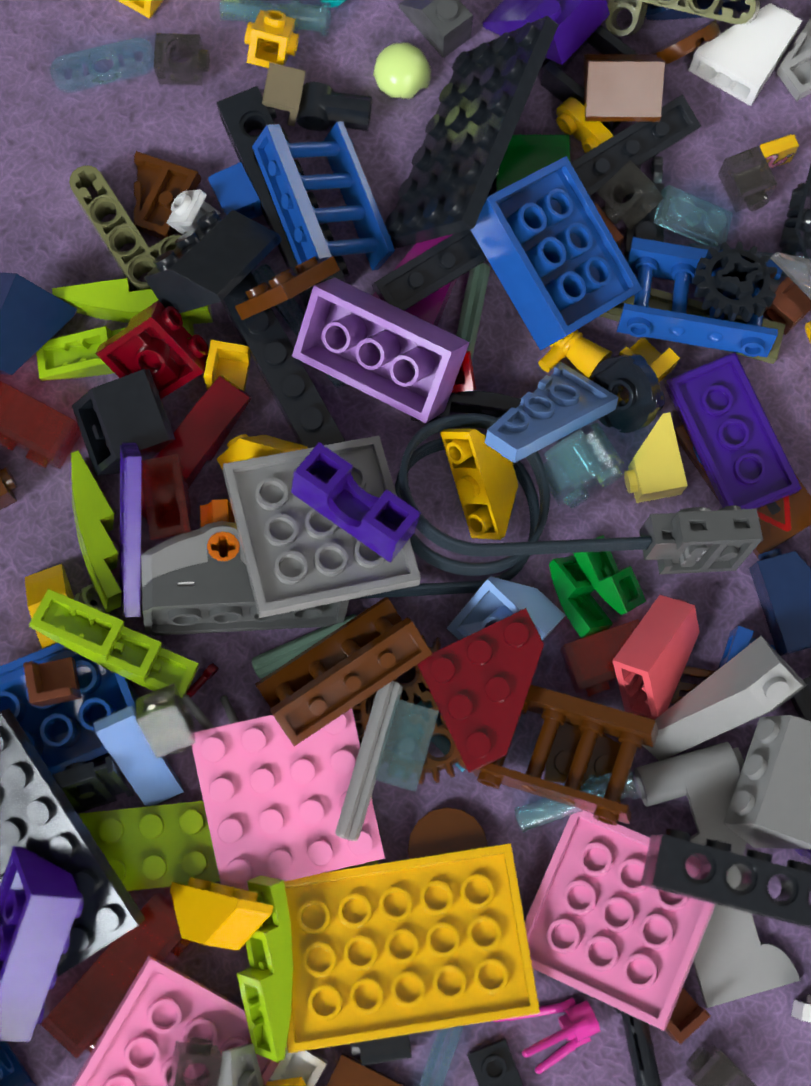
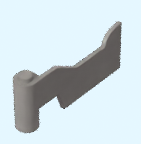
[634,742,800,1008]

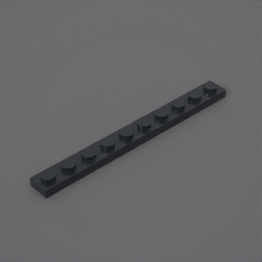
[372,94,701,311]

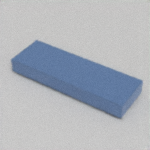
[94,705,184,807]

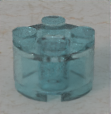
[544,423,624,509]

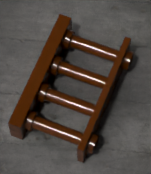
[255,597,432,747]
[473,684,658,825]

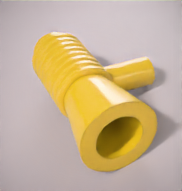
[538,330,612,380]

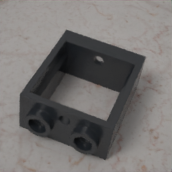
[541,25,637,133]

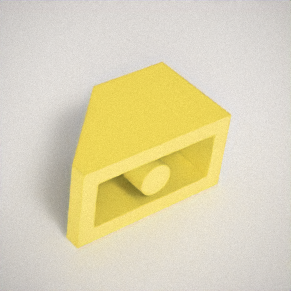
[624,412,688,503]

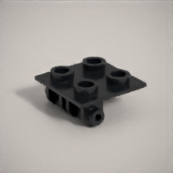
[779,164,811,263]

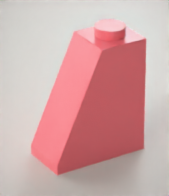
[612,595,700,720]

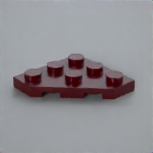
[417,608,544,773]

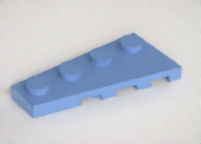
[485,362,619,463]

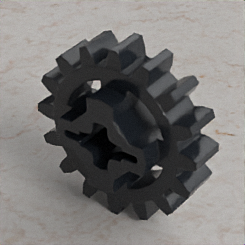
[692,242,780,323]

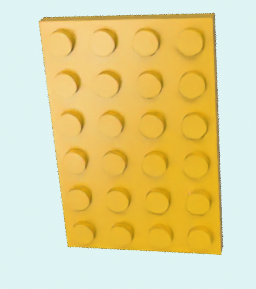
[284,843,540,1053]

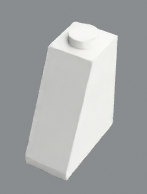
[689,3,802,106]

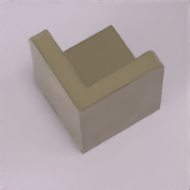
[262,62,306,126]

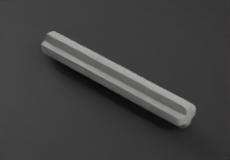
[335,681,403,841]

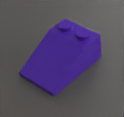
[482,0,610,65]

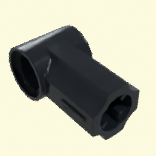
[297,82,372,131]

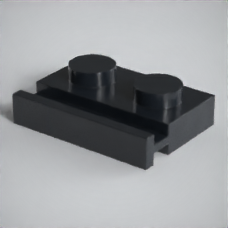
[52,756,134,813]

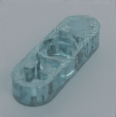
[50,38,156,93]

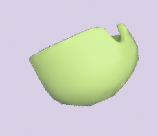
[373,43,431,99]

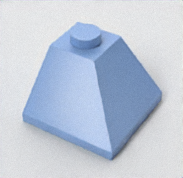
[447,577,566,641]

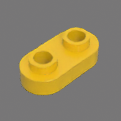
[556,97,613,153]

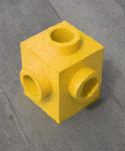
[244,10,299,68]

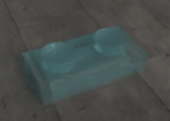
[654,185,733,250]
[376,700,439,792]

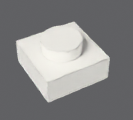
[270,1048,328,1086]

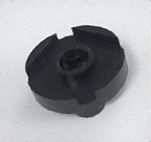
[591,354,665,433]

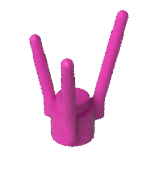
[494,997,600,1074]

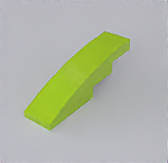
[52,278,213,324]
[36,318,194,381]
[71,450,122,613]
[29,589,199,703]
[237,875,293,1062]

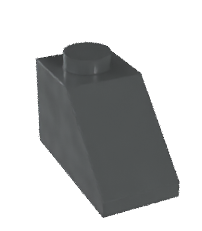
[399,0,473,58]

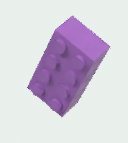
[292,278,470,423]

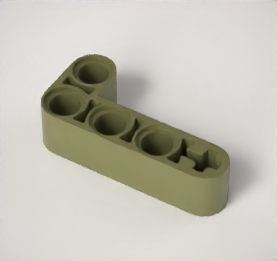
[605,0,760,36]
[69,165,181,291]

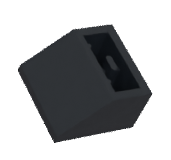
[72,369,175,476]

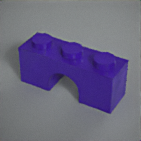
[291,442,421,563]

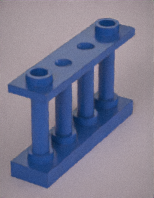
[252,121,395,270]
[617,237,782,358]

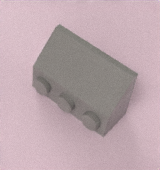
[723,715,811,849]

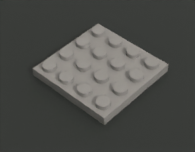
[223,435,421,618]

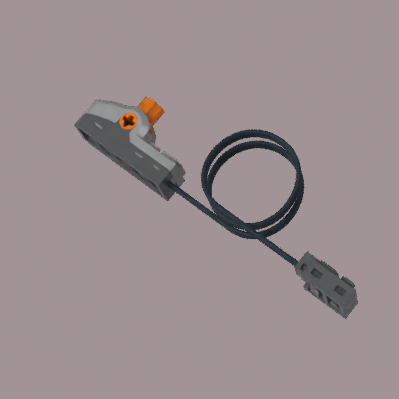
[141,413,763,636]

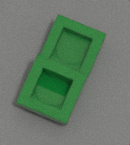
[573,535,646,615]
[549,556,613,639]

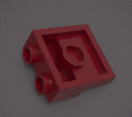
[96,300,209,399]

